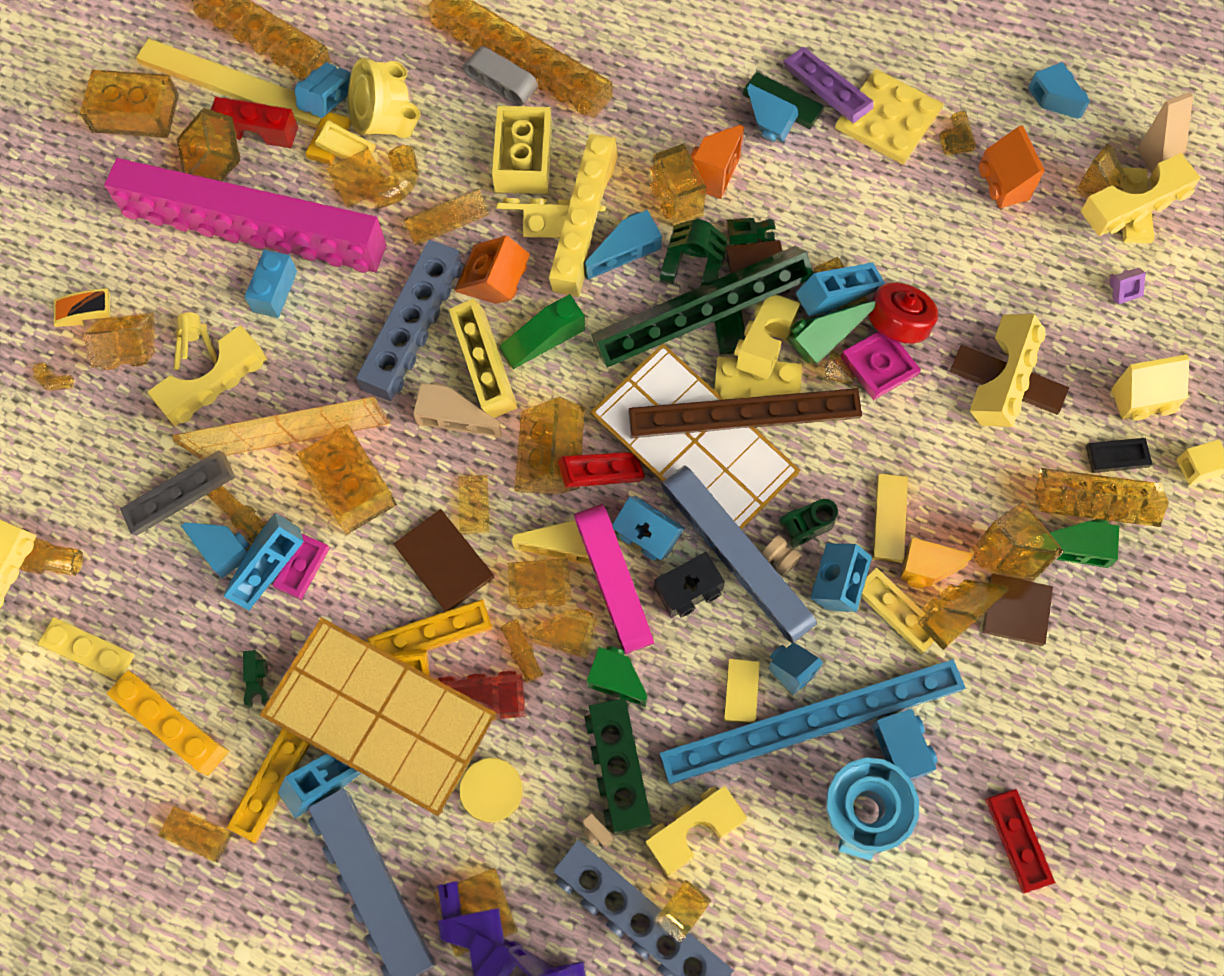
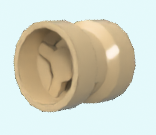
[762,535,802,577]

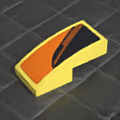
[54,288,110,327]

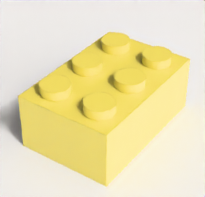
[492,106,552,194]

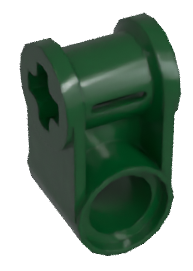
[778,499,838,548]

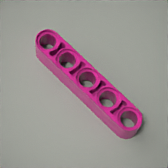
[574,504,654,655]

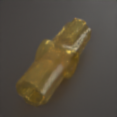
[19,538,83,576]

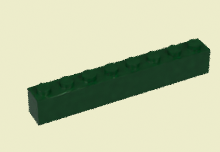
[591,246,814,368]

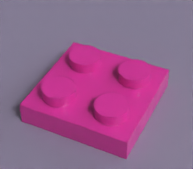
[840,332,921,400]

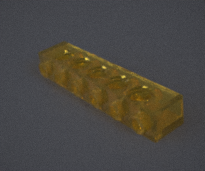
[191,0,331,79]

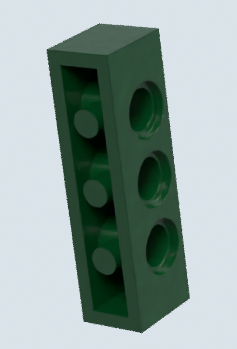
[584,698,652,836]

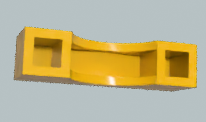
[106,670,229,776]

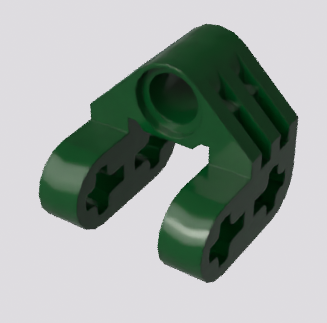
[660,219,728,287]

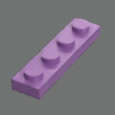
[784,46,873,123]

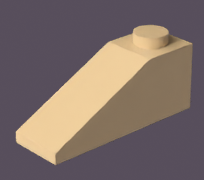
[1137,92,1193,173]
[413,382,502,438]

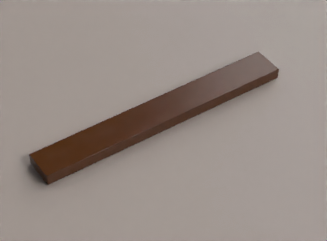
[628,388,862,439]

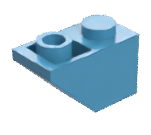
[1028,62,1090,119]

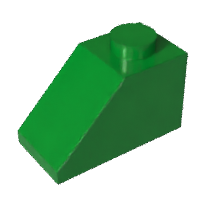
[586,646,648,708]

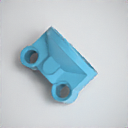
[826,758,919,861]

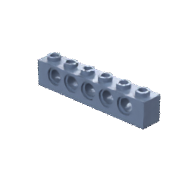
[356,240,463,401]
[553,840,734,976]

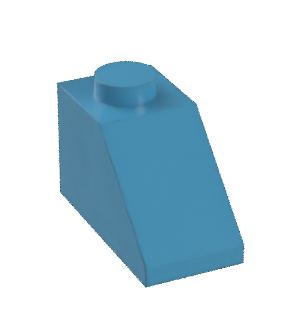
[747,84,798,142]
[181,522,250,578]
[768,642,823,696]

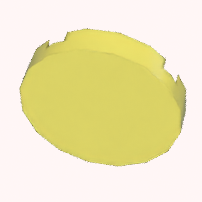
[460,758,523,823]

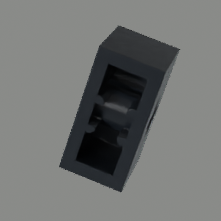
[653,551,725,618]

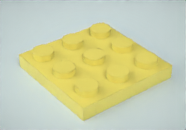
[835,68,944,165]

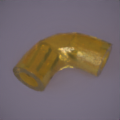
[369,145,419,209]

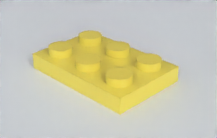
[714,356,802,400]

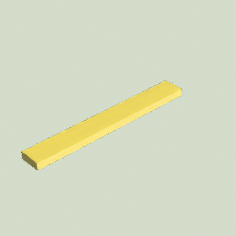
[136,39,322,129]

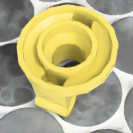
[348,58,421,138]

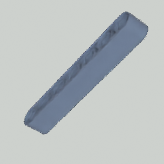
[661,465,817,643]

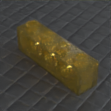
[1034,468,1169,527]

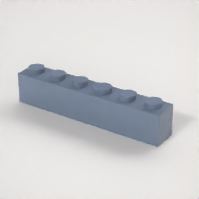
[308,788,436,976]

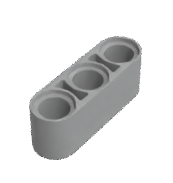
[463,46,538,106]

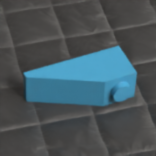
[585,210,662,280]
[796,262,885,316]
[223,513,304,611]
[278,754,362,818]

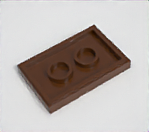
[393,509,495,612]

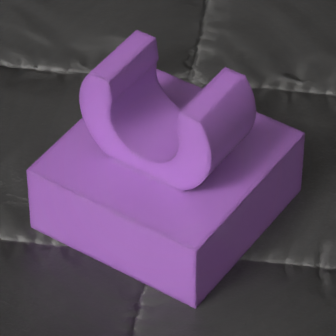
[1110,267,1146,304]

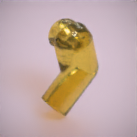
[32,363,74,391]

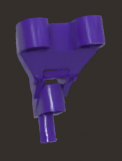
[436,881,586,976]

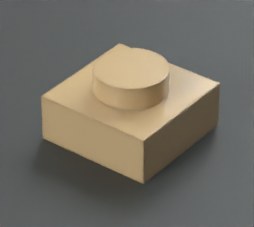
[582,813,615,847]

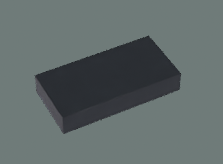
[1086,438,1153,473]

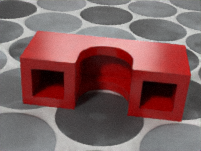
[207,96,298,149]

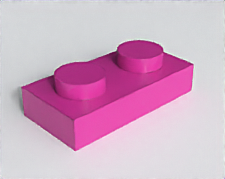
[272,533,330,600]

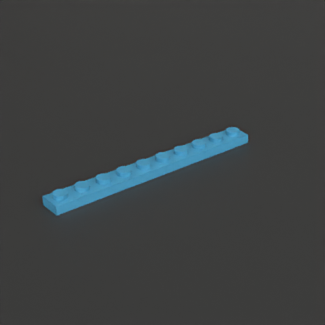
[659,659,965,785]

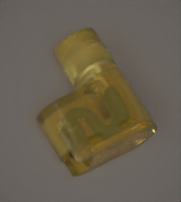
[939,111,977,156]

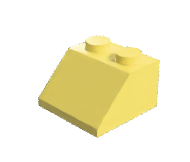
[1111,354,1189,421]

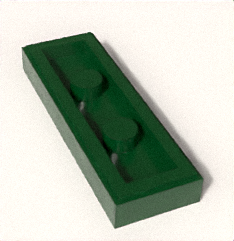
[742,71,824,129]

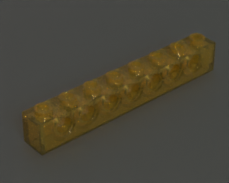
[427,0,613,119]

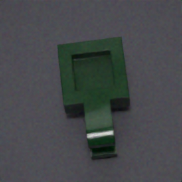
[727,217,776,245]
[243,650,270,708]

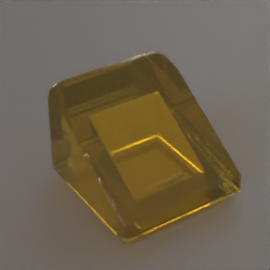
[824,350,854,385]

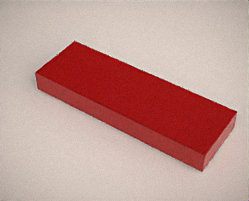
[557,452,645,488]
[985,788,1056,894]

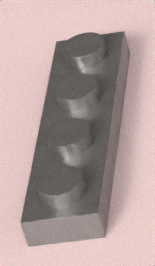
[120,450,236,536]

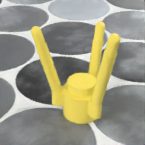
[174,312,218,370]

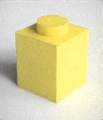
[1176,439,1224,485]

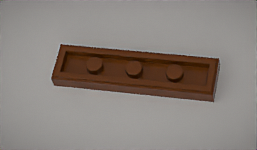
[949,344,1069,415]

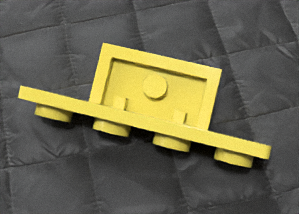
[497,198,606,238]

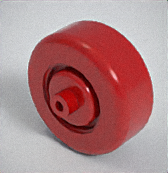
[868,282,939,344]

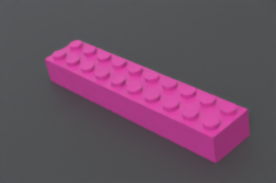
[104,158,386,273]

